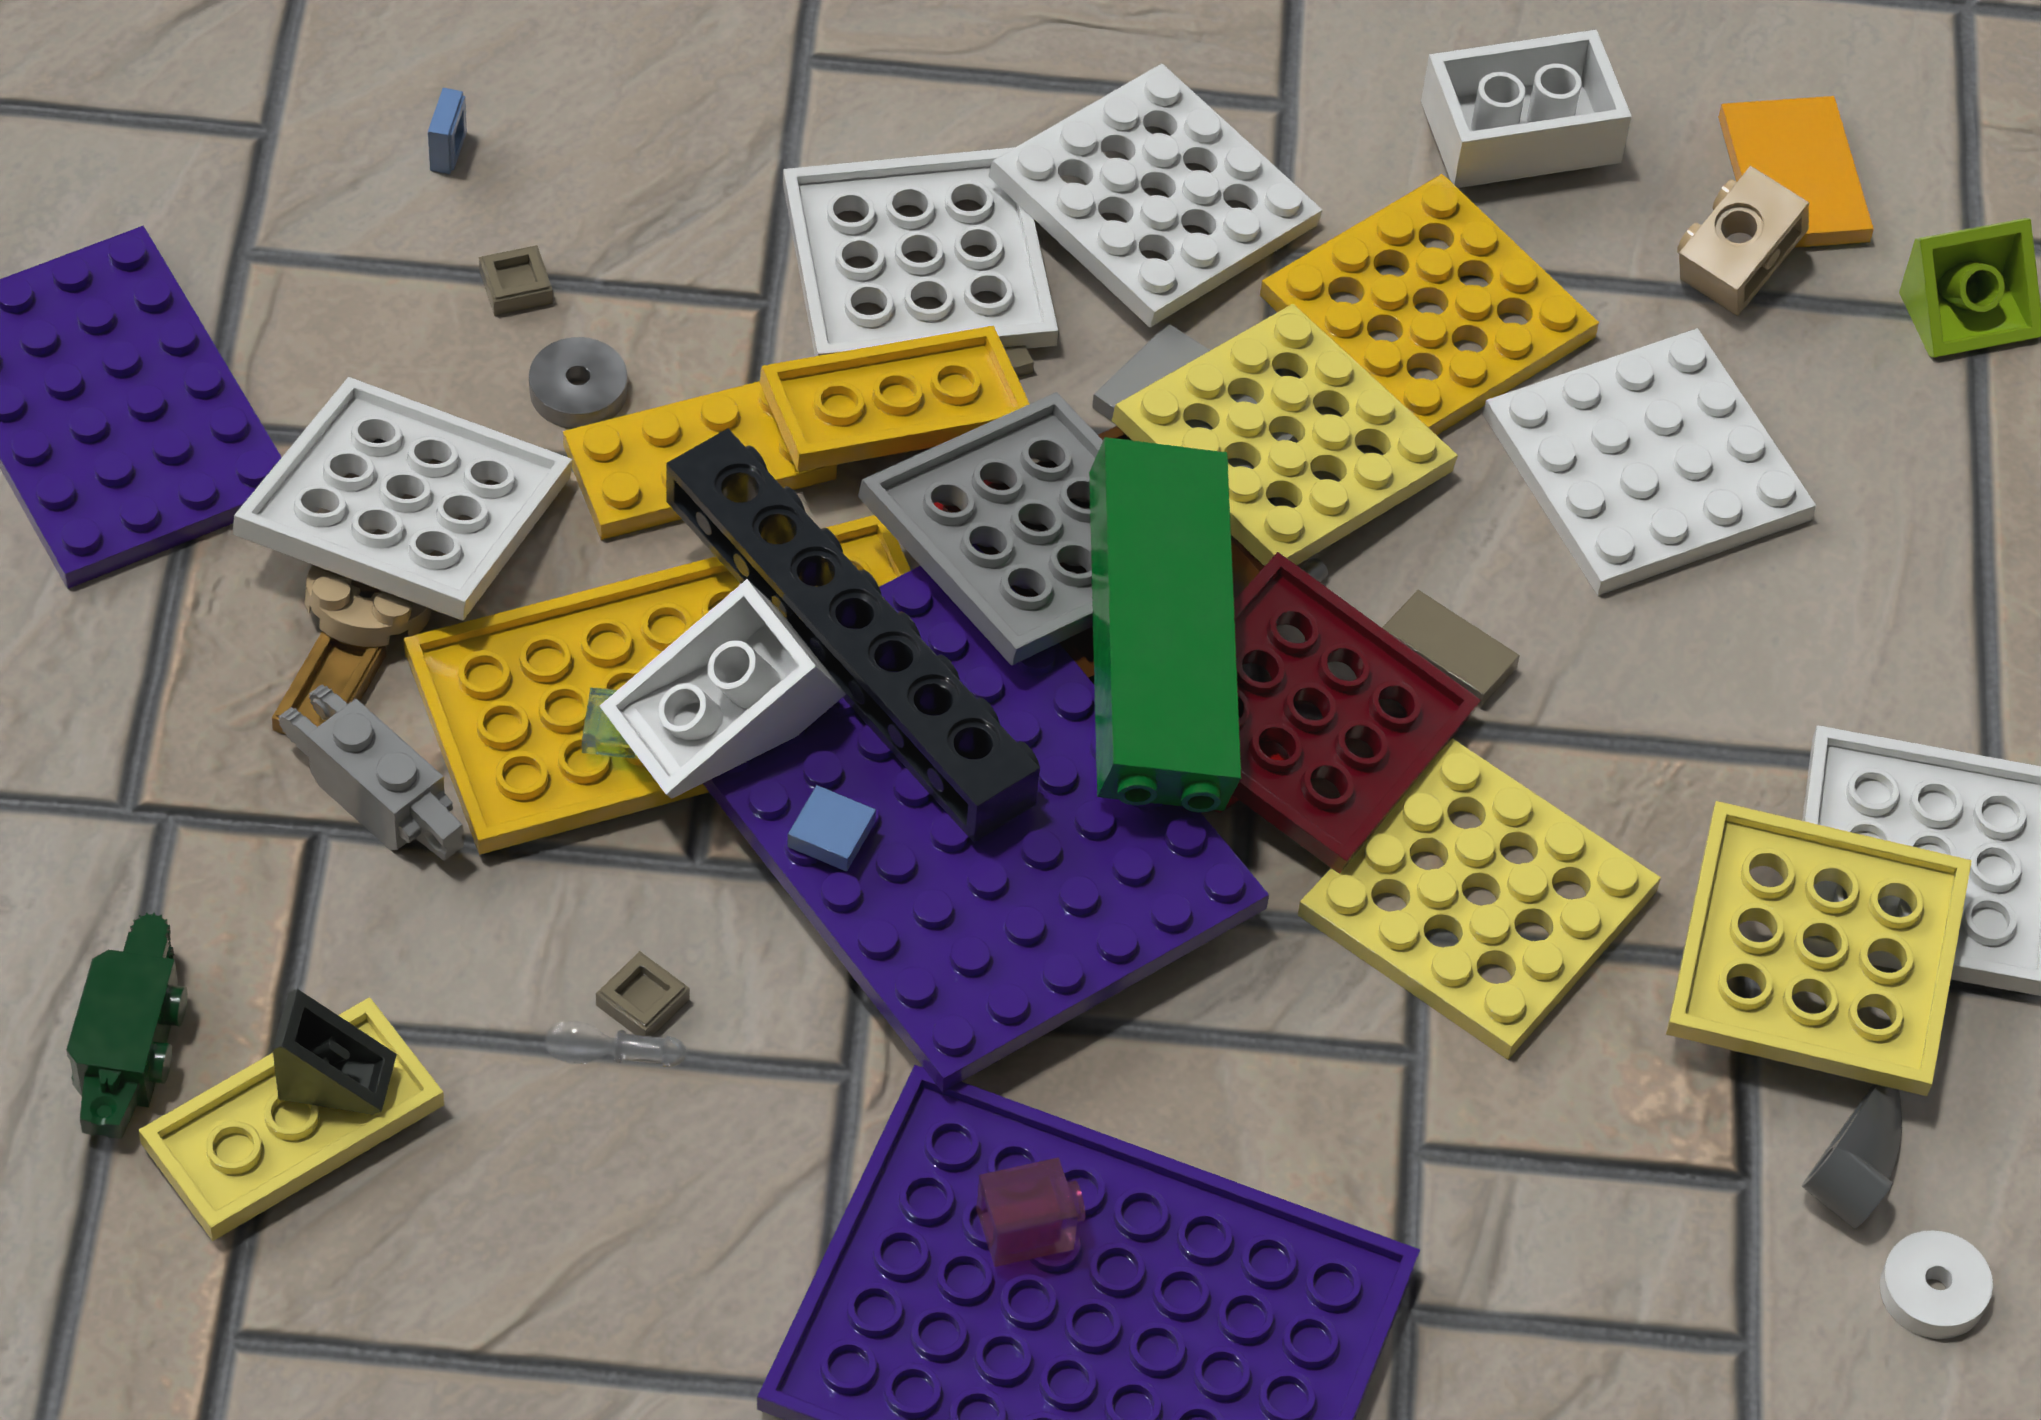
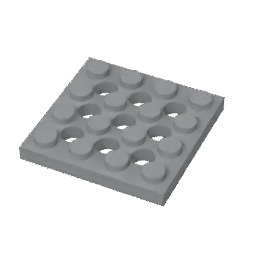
[858,392,1103,666]

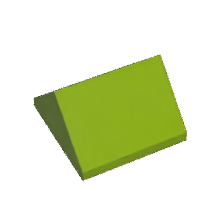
[1899,218,2041,357]

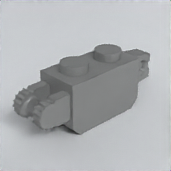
[278,684,464,861]

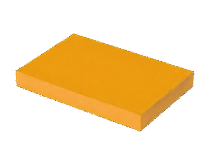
[1718,96,1874,248]

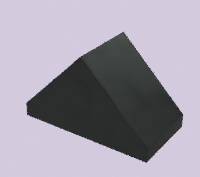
[273,989,397,1115]

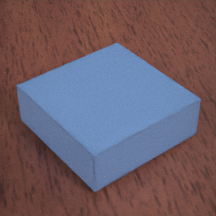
[428,88,467,174]
[787,785,876,871]

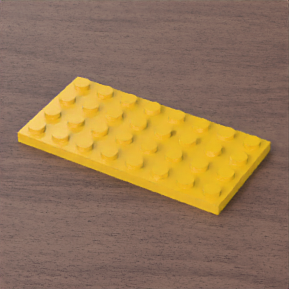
[404,515,911,855]

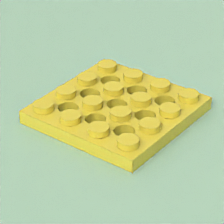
[1112,304,1458,566]
[1298,738,1661,1060]
[1666,801,1972,1096]

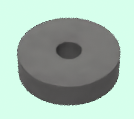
[529,337,627,429]

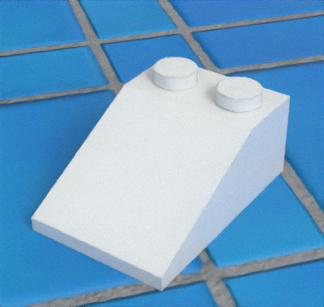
[600,579,846,799]

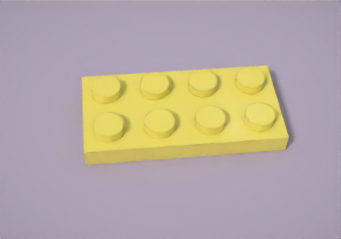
[139,997,444,1241]

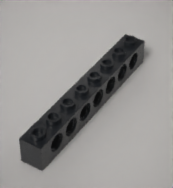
[666,428,1040,842]

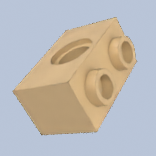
[1677,165,1809,316]

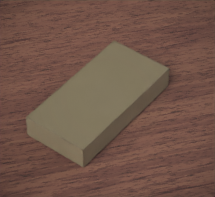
[1382,590,1520,707]

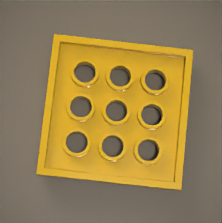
[1260,174,1599,435]

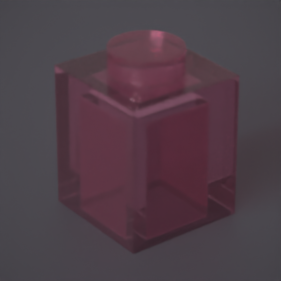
[976,1157,1085,1267]

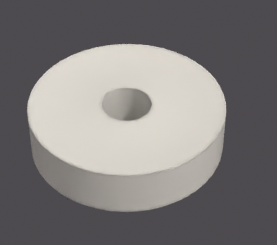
[1880,1230,1993,1339]

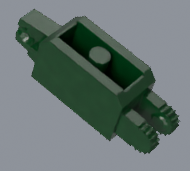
[66,912,188,1139]

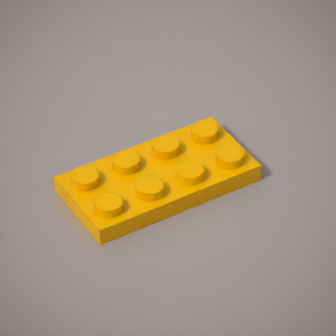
[760,325,1030,472]
[563,381,837,540]

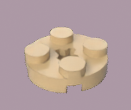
[305,564,432,647]

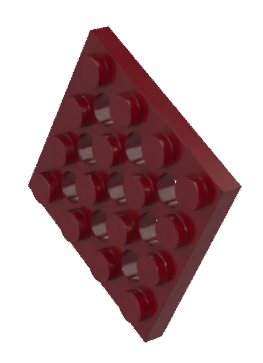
[1232,552,1481,874]

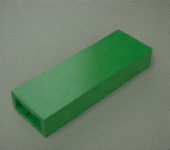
[1089,437,1241,812]

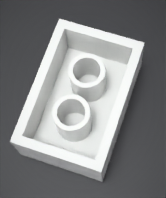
[1421,30,1632,188]

